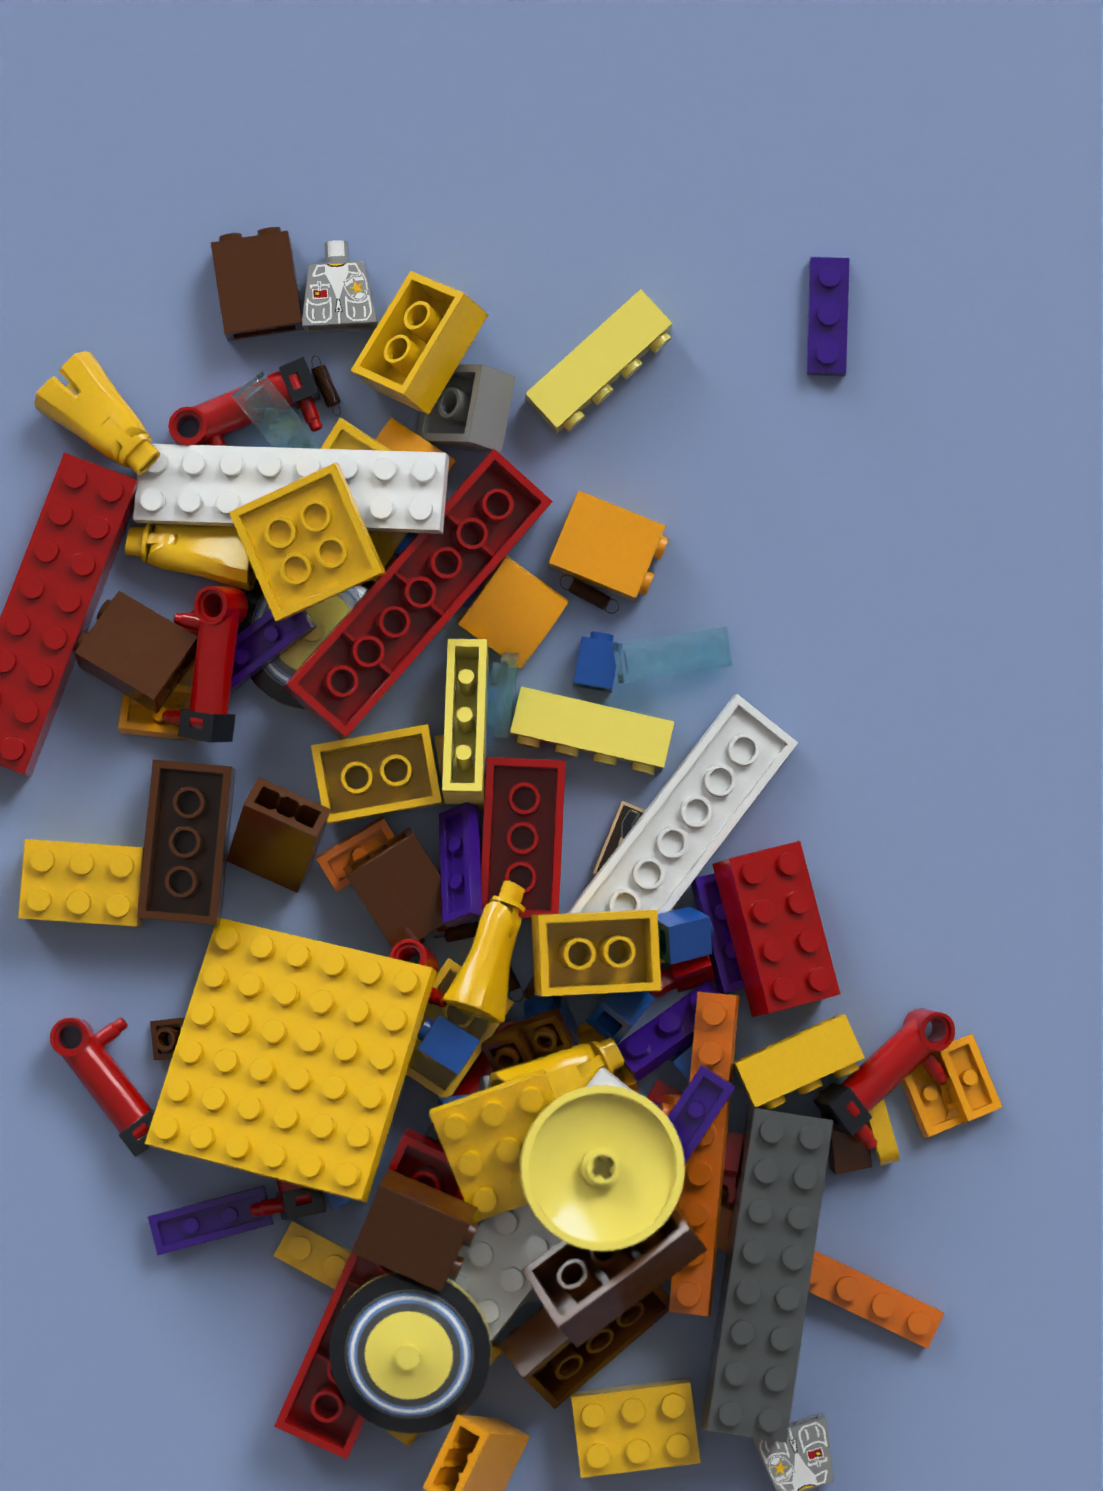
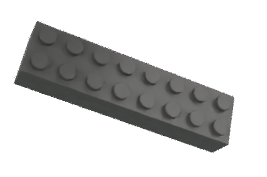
[701,1108,833,1443]

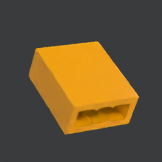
[549,490,669,602]
[423,1414,530,1491]

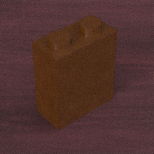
[211,227,304,341]
[74,591,198,713]
[226,777,331,893]
[343,826,451,948]
[352,1169,479,1292]

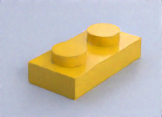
[273,1220,351,1289]

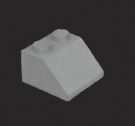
[417,364,516,453]

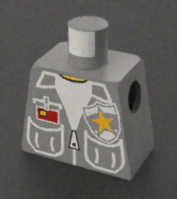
[302,240,378,333]
[752,1413,833,1491]

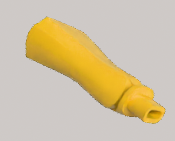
[34,351,160,475]
[125,524,256,591]
[443,880,525,1023]
[488,1037,625,1099]

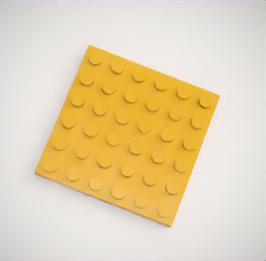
[145,918,437,1203]

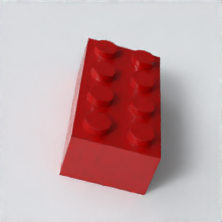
[481,757,566,919]
[712,841,840,1017]

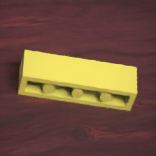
[525,289,673,434]
[442,639,489,805]
[510,686,674,775]

